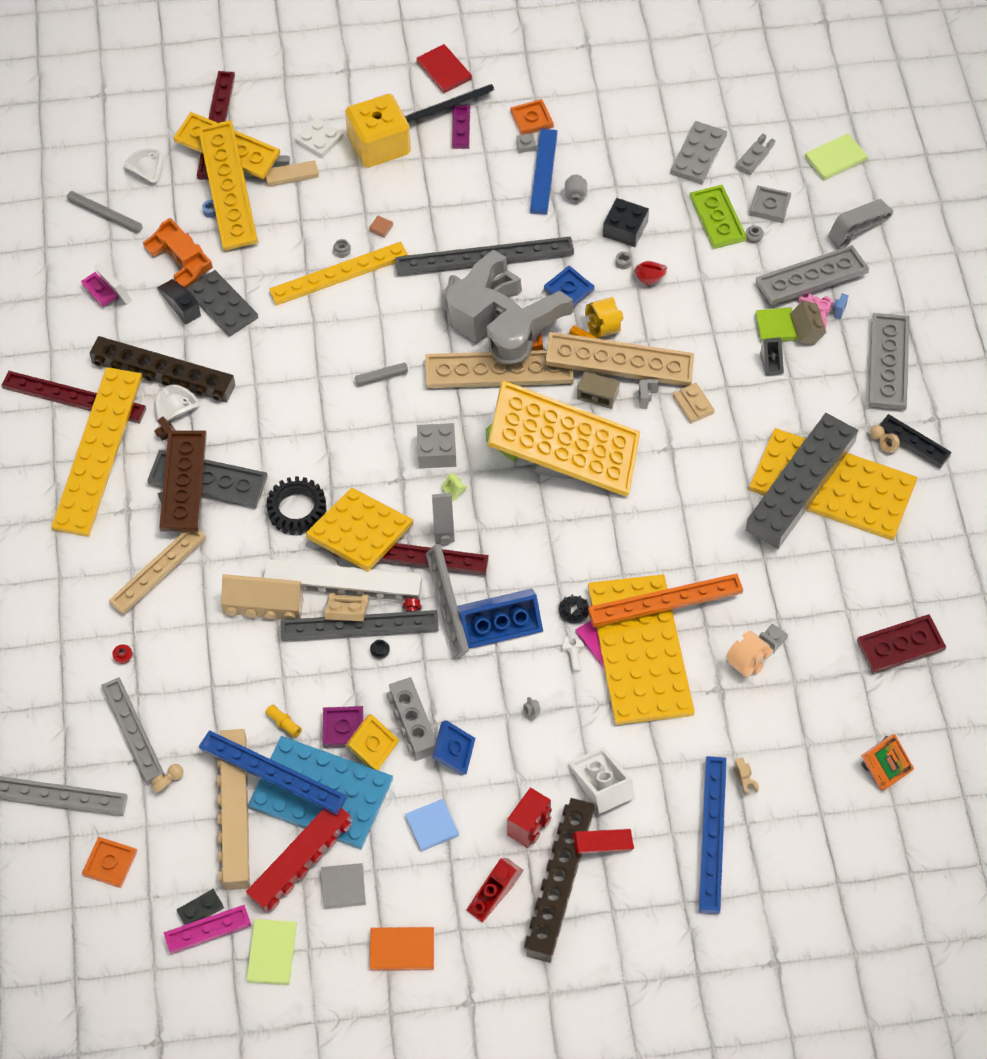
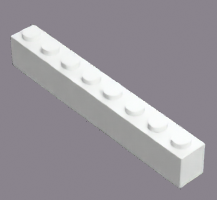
[264,559,422,603]

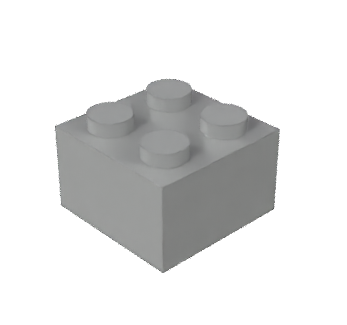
[417,423,456,469]

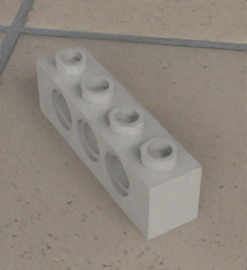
[386,677,436,761]

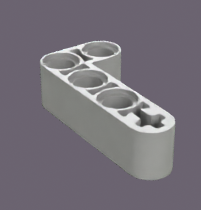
[828,199,894,249]

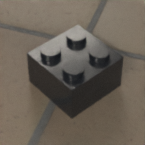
[602,197,649,247]

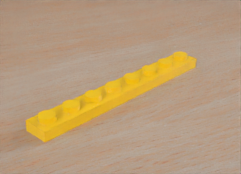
[269,241,408,306]

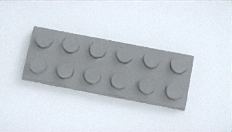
[756,245,869,306]
[869,313,910,410]

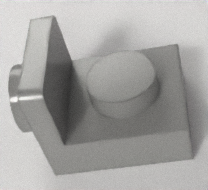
[639,379,659,409]
[759,623,788,654]

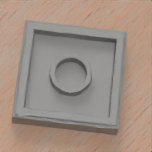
[749,185,791,223]
[321,863,366,909]

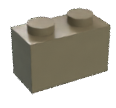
[790,301,827,345]
[577,371,620,409]

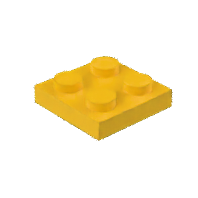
[345,714,399,771]

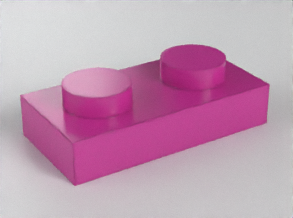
[81,272,117,307]

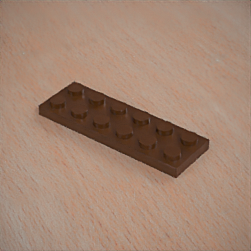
[159,430,207,531]

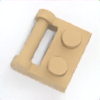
[324,593,369,621]

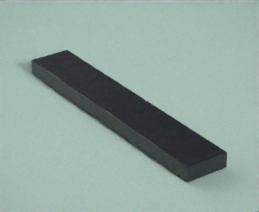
[405,84,494,122]

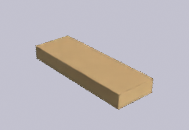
[265,160,319,187]

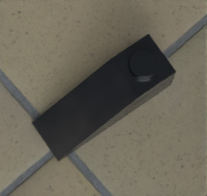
[157,279,201,325]

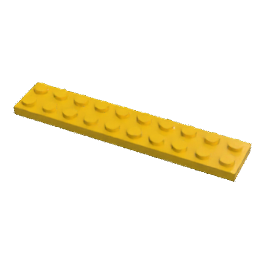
[51,367,143,537]

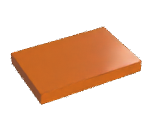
[370,927,434,971]

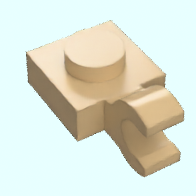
[734,757,759,796]

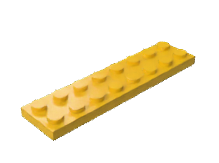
[198,120,259,251]

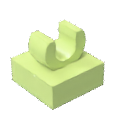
[441,473,467,500]

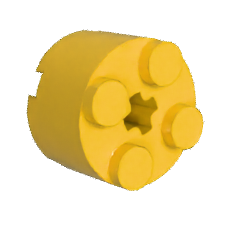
[585,297,624,338]

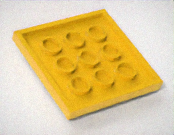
[306,487,413,572]

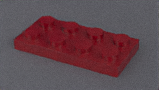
[857,614,946,674]

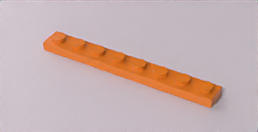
[588,573,743,627]

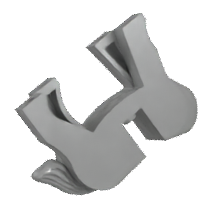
[443,249,574,364]

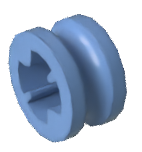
[202,200,216,218]

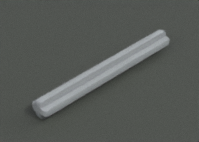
[67,191,143,233]

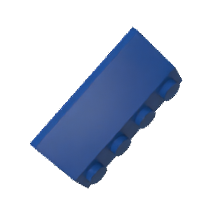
[457,588,543,649]

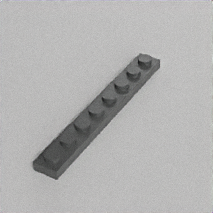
[281,610,439,641]

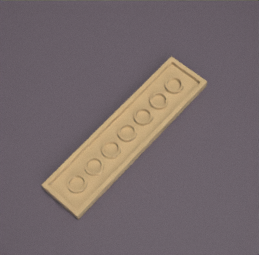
[545,332,694,386]
[425,350,574,388]

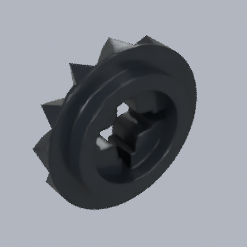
[559,594,590,623]

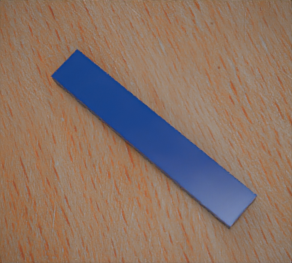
[530,129,558,215]

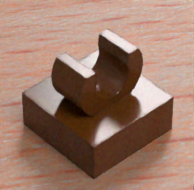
[154,416,175,441]

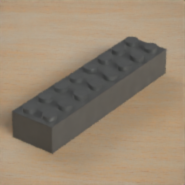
[745,412,858,549]

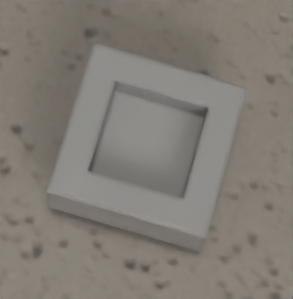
[516,133,536,153]

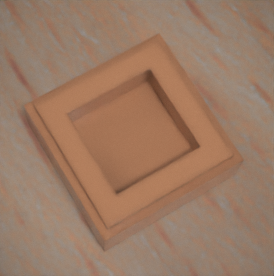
[369,215,393,238]

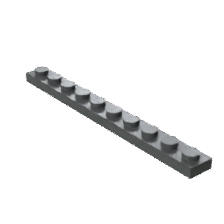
[395,236,574,275]

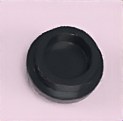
[370,639,390,659]

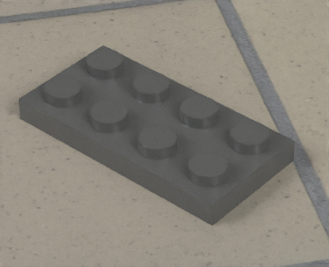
[186,270,259,337]

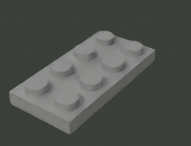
[670,121,727,185]

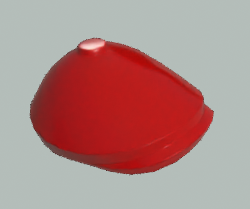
[634,261,668,285]

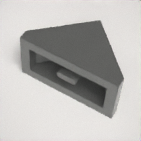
[760,337,784,376]

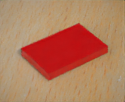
[416,44,472,93]

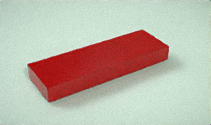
[573,829,634,854]

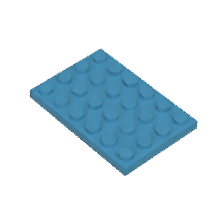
[248,736,393,850]

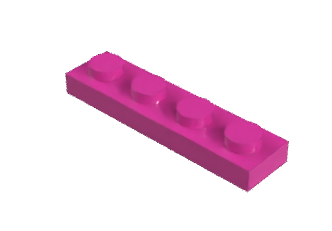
[163,905,251,954]

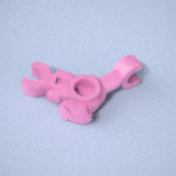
[798,293,834,329]

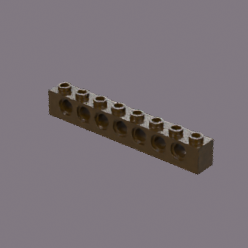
[89,336,236,403]
[524,798,595,963]

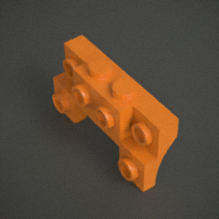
[143,218,213,289]

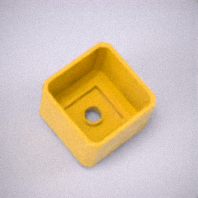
[345,93,411,168]

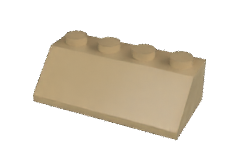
[221,574,304,620]

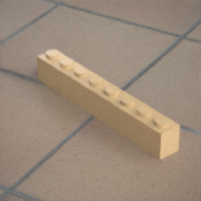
[217,729,250,890]

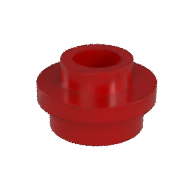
[402,598,422,612]
[112,644,133,664]

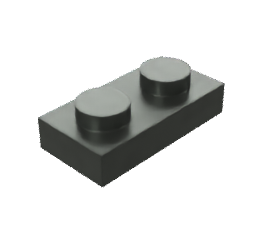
[176,889,224,925]

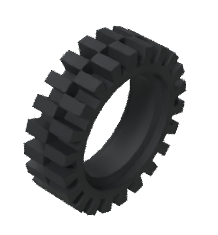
[267,476,327,536]

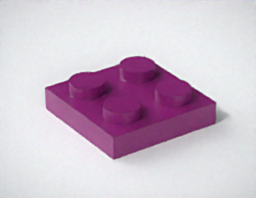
[323,706,364,747]

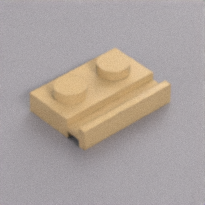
[673,382,715,424]

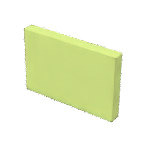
[805,133,868,180]
[247,919,297,985]

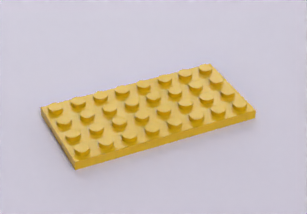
[487,380,640,497]
[749,428,918,541]
[587,574,695,725]

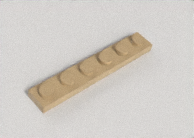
[109,530,206,615]

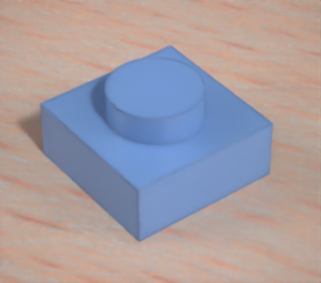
[833,293,849,319]

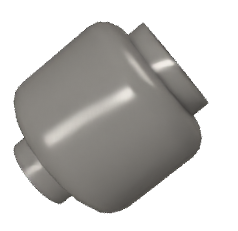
[564,174,587,202]

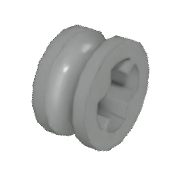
[616,251,632,269]

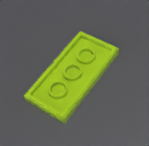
[689,184,747,249]

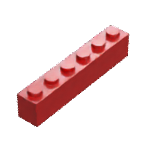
[246,808,352,913]

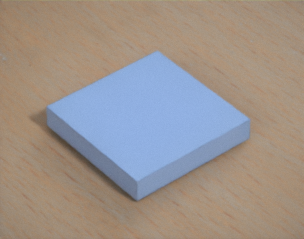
[405,799,459,852]

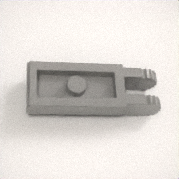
[736,133,776,175]

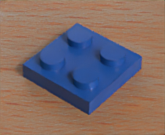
[544,265,595,307]
[432,720,476,775]

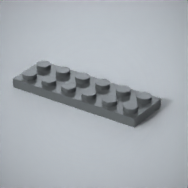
[147,450,268,508]

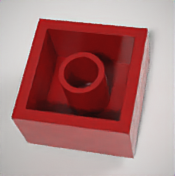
[507,787,552,848]

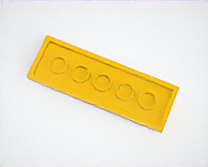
[173,112,281,180]

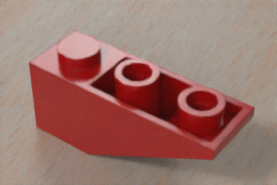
[466,858,524,922]

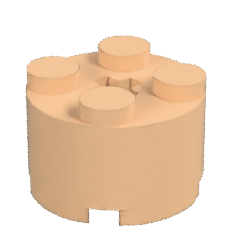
[726,631,773,678]

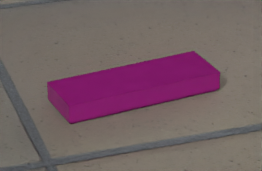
[452,105,470,149]

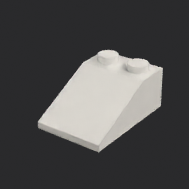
[568,747,635,814]

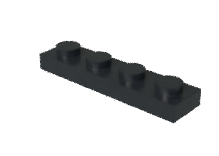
[879,414,952,469]

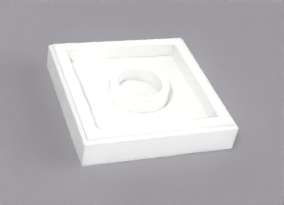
[93,263,131,304]

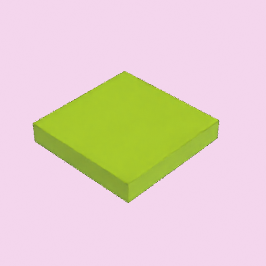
[755,307,798,343]

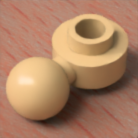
[870,425,900,452]
[151,764,184,793]

